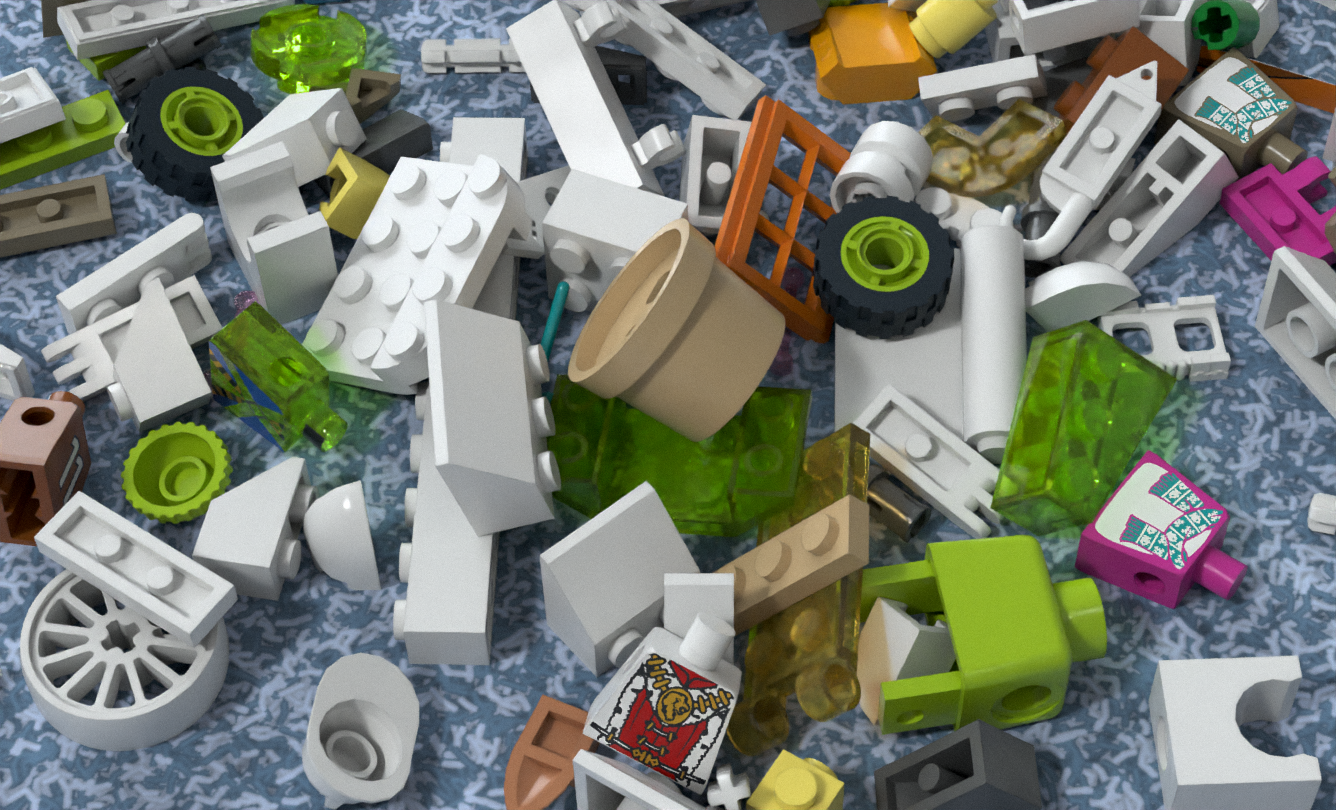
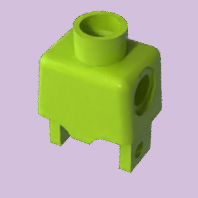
[851,535,1107,735]

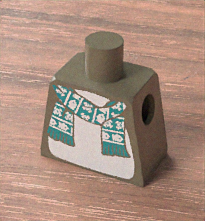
[1154,47,1308,182]

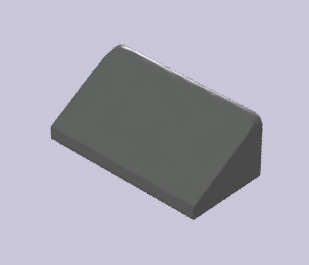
[314,109,433,199]

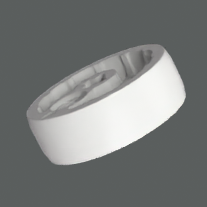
[20,569,230,751]

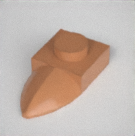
[504,695,600,810]

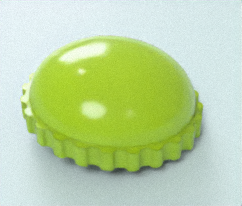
[121,422,233,524]

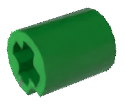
[1191,0,1260,50]

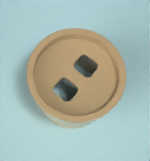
[568,218,786,442]

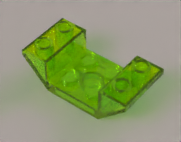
[546,374,812,537]

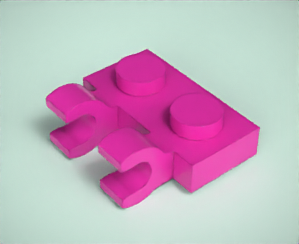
[1219,156,1336,266]

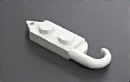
[999,60,1162,261]

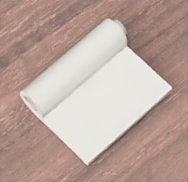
[834,225,1029,464]

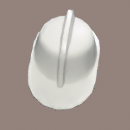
[302,653,419,809]

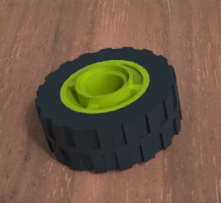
[126,67,264,202]
[813,195,955,339]

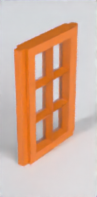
[715,95,851,344]

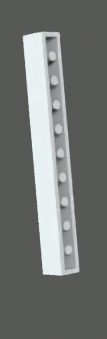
[393,117,528,665]

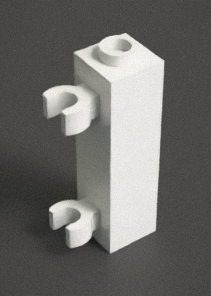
[506,0,687,196]

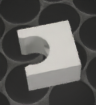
[210,141,338,328]
[1148,655,1322,810]

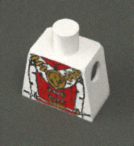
[583,612,742,795]

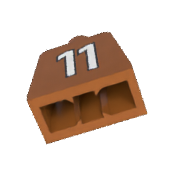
[0,391,91,547]

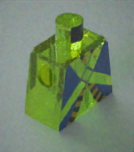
[209,301,348,452]

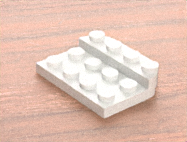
[292,154,533,395]

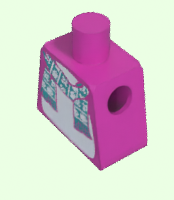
[1075,450,1248,609]

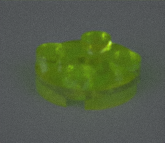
[250,4,367,94]

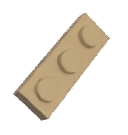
[712,494,869,636]

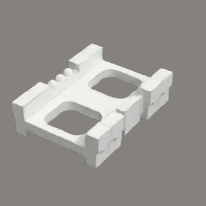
[1097,295,1231,388]

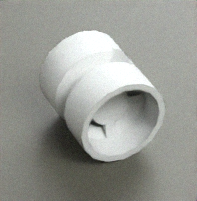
[830,121,934,213]

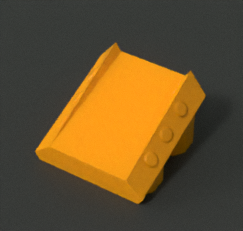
[808,2,937,105]

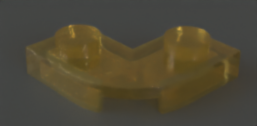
[918,99,1067,197]

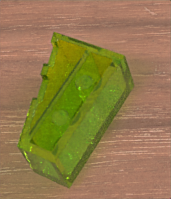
[990,320,1178,536]

